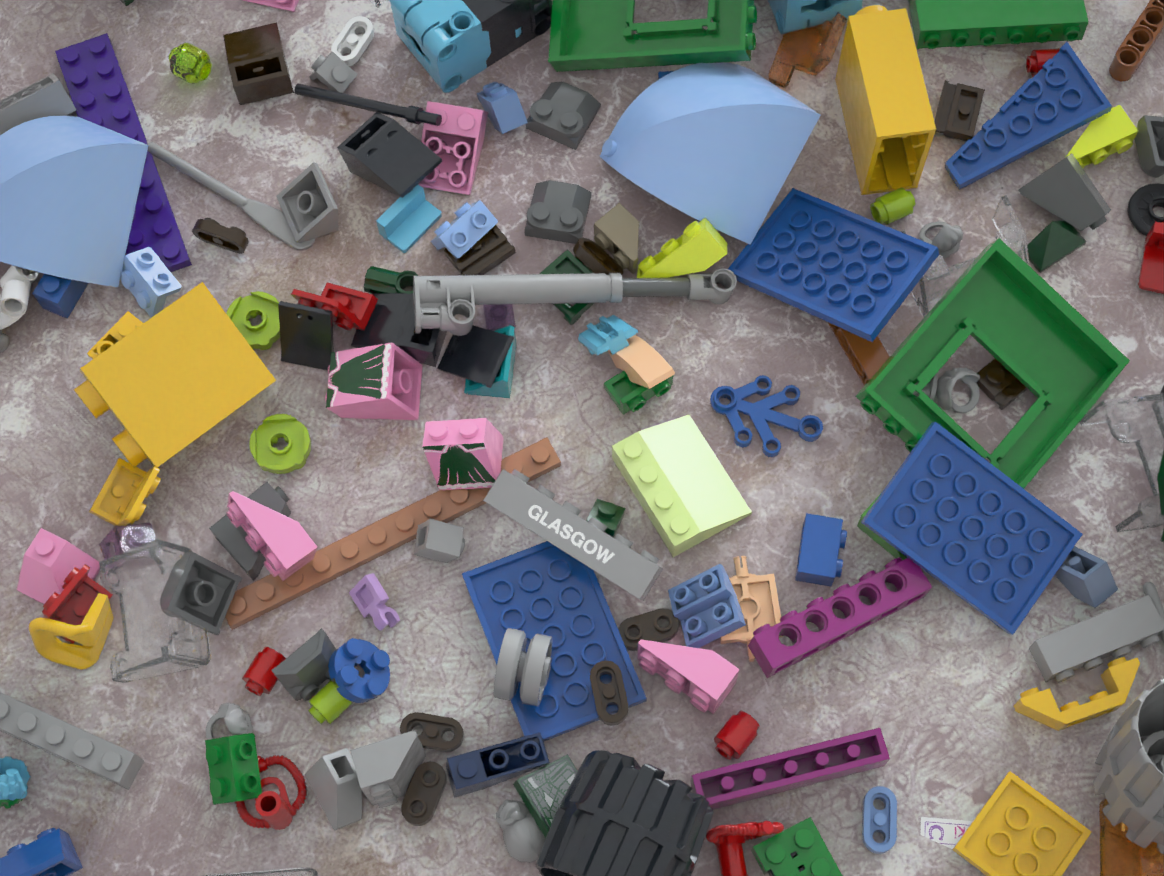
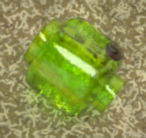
[169,42,212,84]

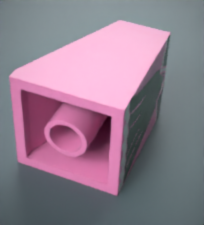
[325,342,422,420]
[422,418,504,490]

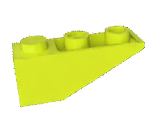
[1066,105,1138,168]
[637,217,727,278]

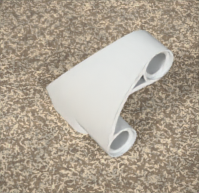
[0,265,39,330]

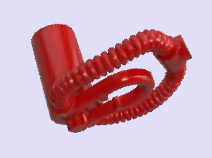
[235,755,307,830]
[706,820,784,876]

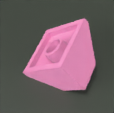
[17,528,103,604]

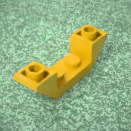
[1013,657,1140,731]

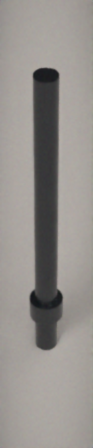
[294,83,442,126]

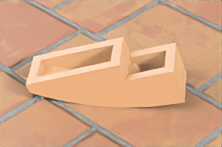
[608,335,675,389]

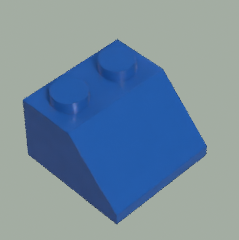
[0,828,83,876]

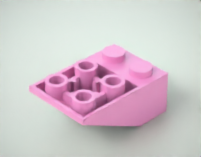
[418,101,488,195]
[226,491,317,581]
[637,640,740,714]

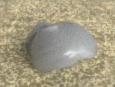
[496,800,546,863]

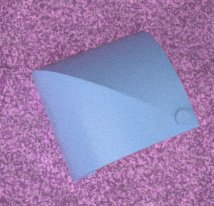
[599,62,821,245]
[0,116,148,287]

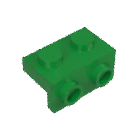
[604,371,673,415]
[205,733,262,805]

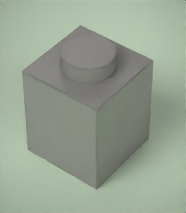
[414,519,465,563]

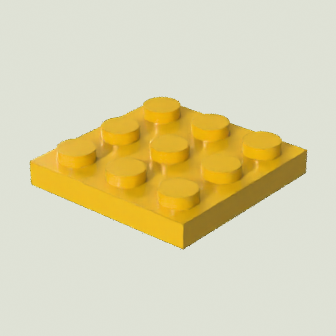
[952,771,1092,876]

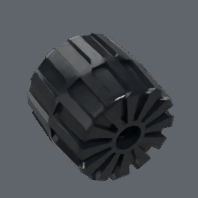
[536,750,713,876]

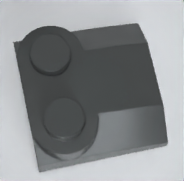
[526,82,601,150]
[1134,115,1164,178]
[524,180,592,244]
[160,551,242,635]
[271,628,336,701]

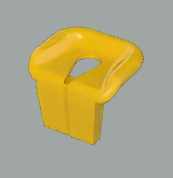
[28,593,114,670]

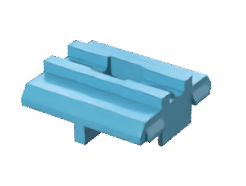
[578,315,638,355]

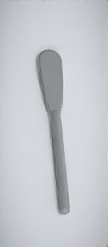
[147,142,315,250]

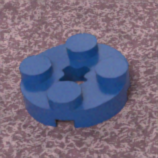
[328,638,390,703]

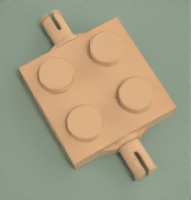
[720,556,783,662]

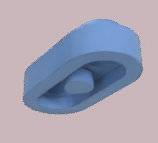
[862,786,897,854]

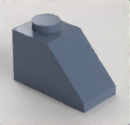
[1055,546,1118,608]

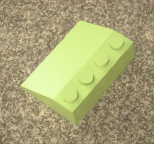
[612,415,752,558]

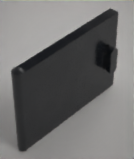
[278,301,334,370]
[437,325,514,388]

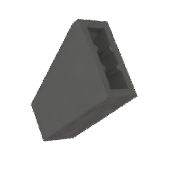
[1018,153,1111,231]
[209,482,291,581]

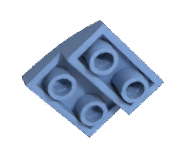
[668,564,746,648]

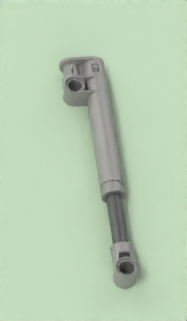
[413,268,737,336]

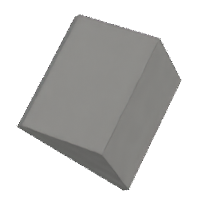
[276,162,338,243]

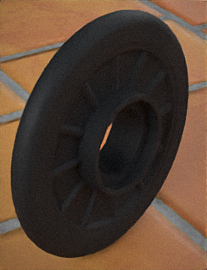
[1128,183,1164,236]

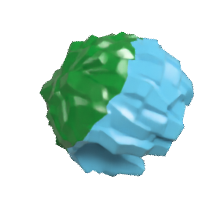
[0,756,31,809]

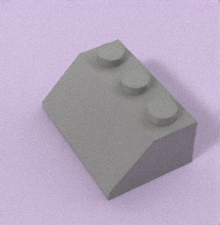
[0,73,76,135]
[350,730,426,808]

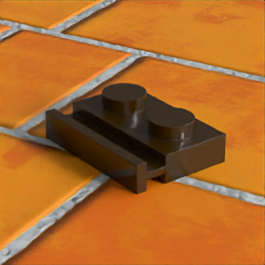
[934,80,985,141]
[444,225,516,275]
[976,358,1028,410]

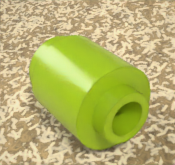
[870,187,916,225]
[308,680,352,724]

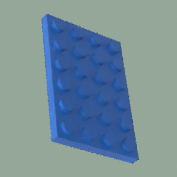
[728,188,939,342]
[861,422,1083,635]
[462,541,647,742]

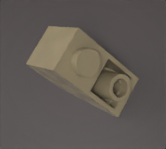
[594,203,639,274]

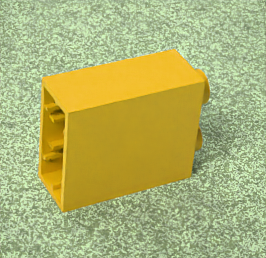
[835,5,936,195]
[73,282,276,468]

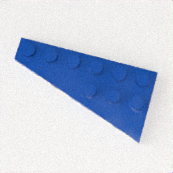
[945,42,1112,190]

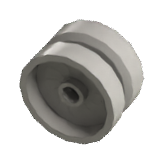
[493,628,553,706]

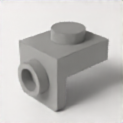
[309,52,358,93]

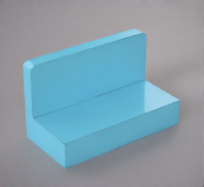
[376,184,442,253]

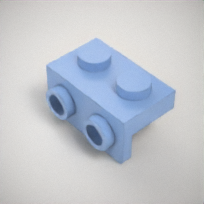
[430,200,498,259]
[120,247,181,318]

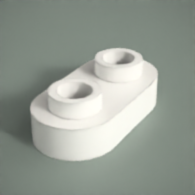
[331,16,374,66]

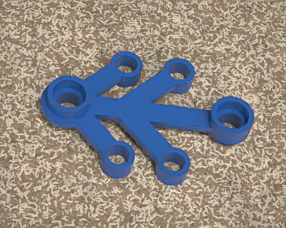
[710,375,823,457]

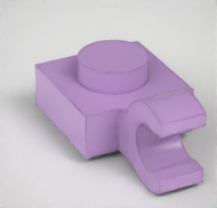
[349,573,400,631]

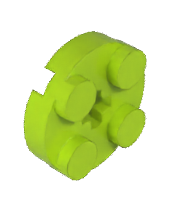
[226,291,280,350]
[249,414,311,474]

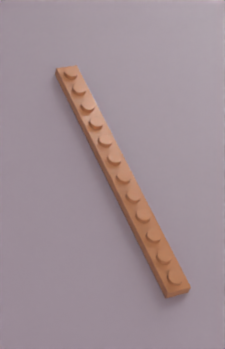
[225,437,561,630]

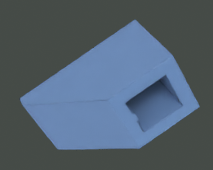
[476,82,528,134]

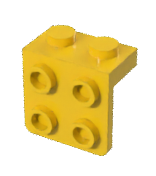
[89,457,161,529]

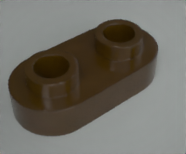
[192,218,249,254]
[573,238,624,275]
[618,608,679,651]
[590,660,628,726]
[400,712,464,752]
[401,761,447,826]

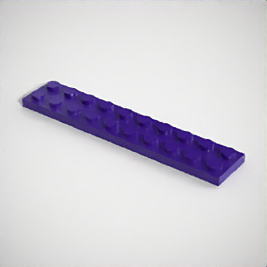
[55,33,192,272]

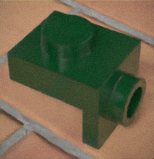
[586,499,626,538]

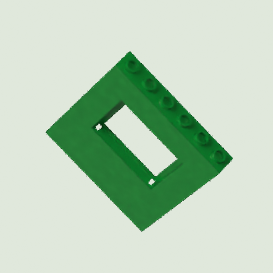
[548,0,757,72]
[908,0,1089,49]
[855,238,1130,489]

